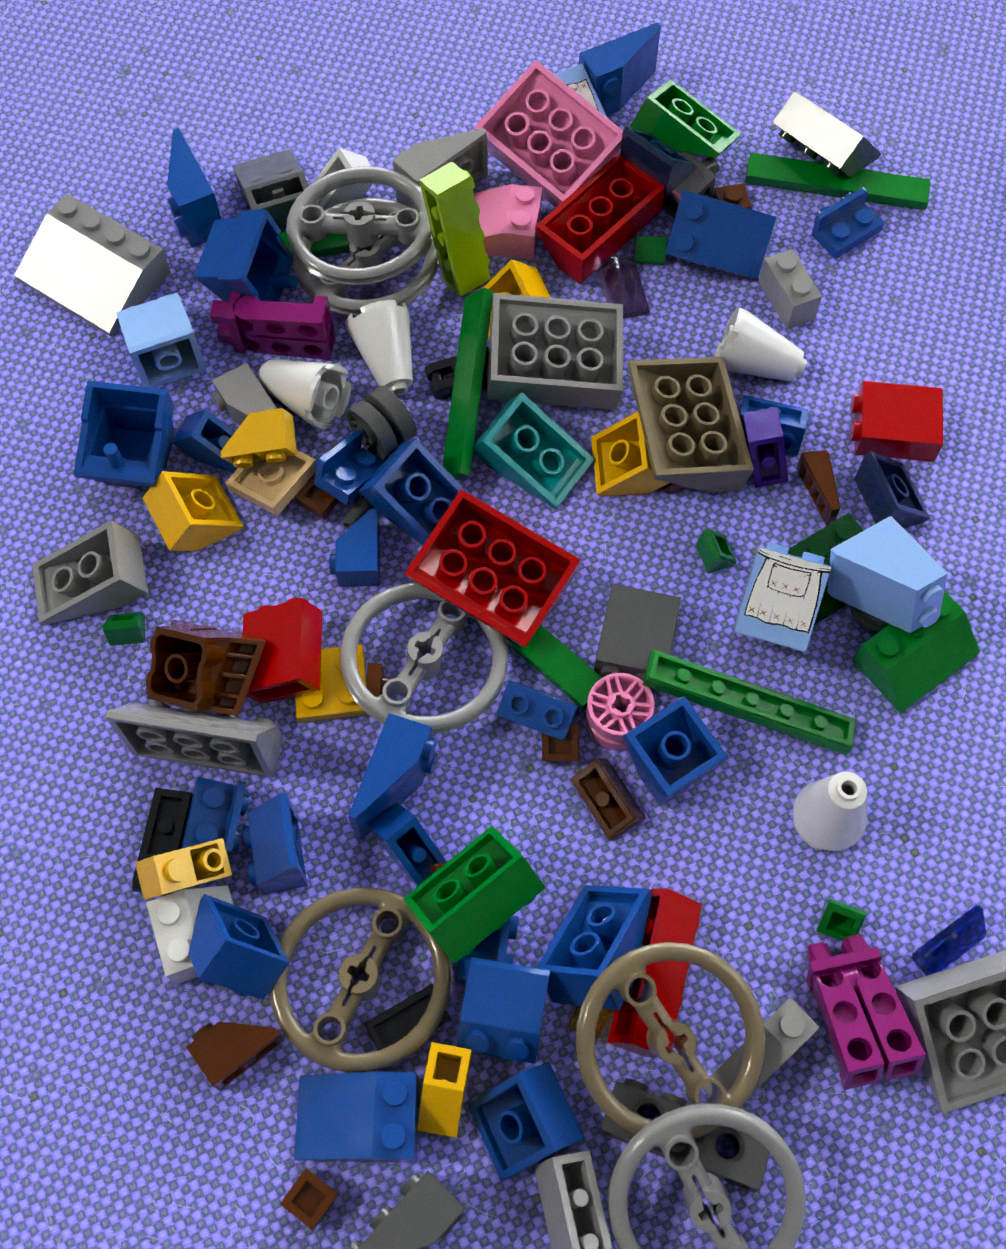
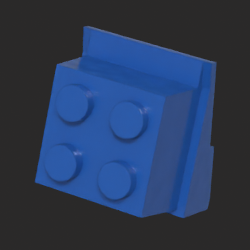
[194,209,298,302]
[74,381,176,488]

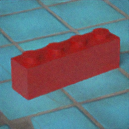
[607,888,702,1058]

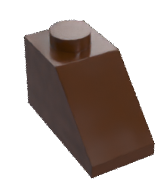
[186,1021,285,1091]

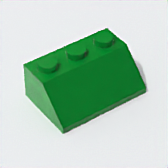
[852,591,980,714]
[403,826,546,964]

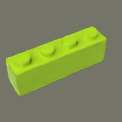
[419,162,491,297]

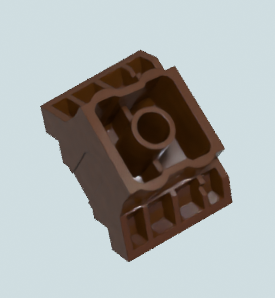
[145,620,266,715]

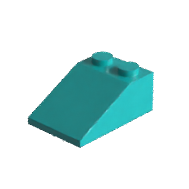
[473,392,595,509]

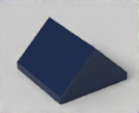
[620,127,697,196]
[854,451,930,529]

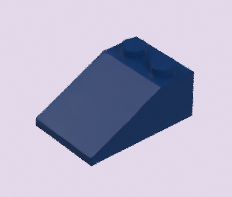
[579,22,661,117]
[166,128,221,248]
[665,190,777,279]
[358,438,468,545]
[348,713,438,840]
[536,885,652,1010]
[294,1072,419,1163]

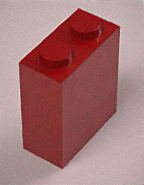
[850,381,943,462]
[242,598,322,704]

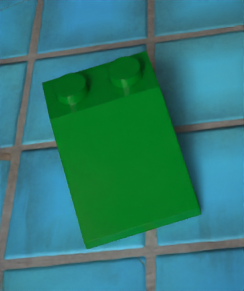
[630,79,741,158]

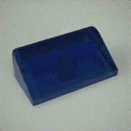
[911,905,986,976]

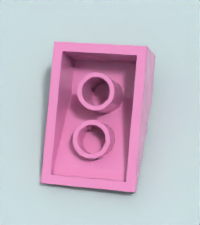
[474,184,543,261]

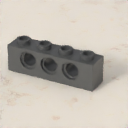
[599,1078,770,1192]

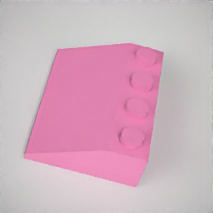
[474,60,623,208]

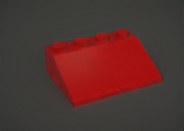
[404,489,581,648]

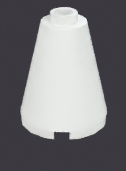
[345,300,413,396]
[714,307,807,382]
[258,359,351,429]
[793,772,867,852]

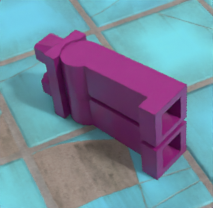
[210,292,336,361]
[806,934,926,1090]

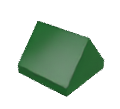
[634,236,667,265]
[696,529,736,574]
[102,612,145,646]
[816,899,866,941]

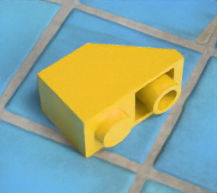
[220,408,297,468]
[135,838,232,900]
[417,1042,472,1139]

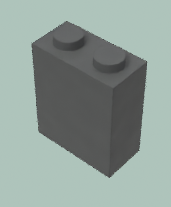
[594,584,681,688]

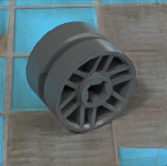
[346,386,417,460]

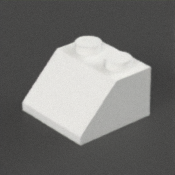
[146,885,234,985]

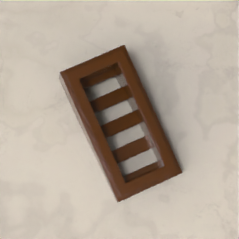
[797,450,840,526]

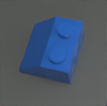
[623,696,728,806]
[243,793,308,895]
[188,894,289,1000]
[457,957,550,1064]
[467,1062,585,1182]

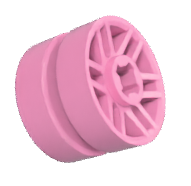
[585,673,655,751]

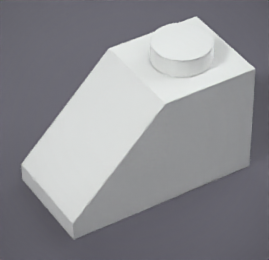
[314,147,374,211]

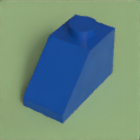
[172,409,238,473]
[329,509,380,587]
[368,802,447,887]

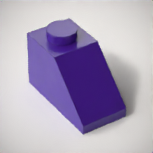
[743,407,788,488]

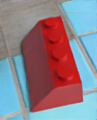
[535,153,665,284]

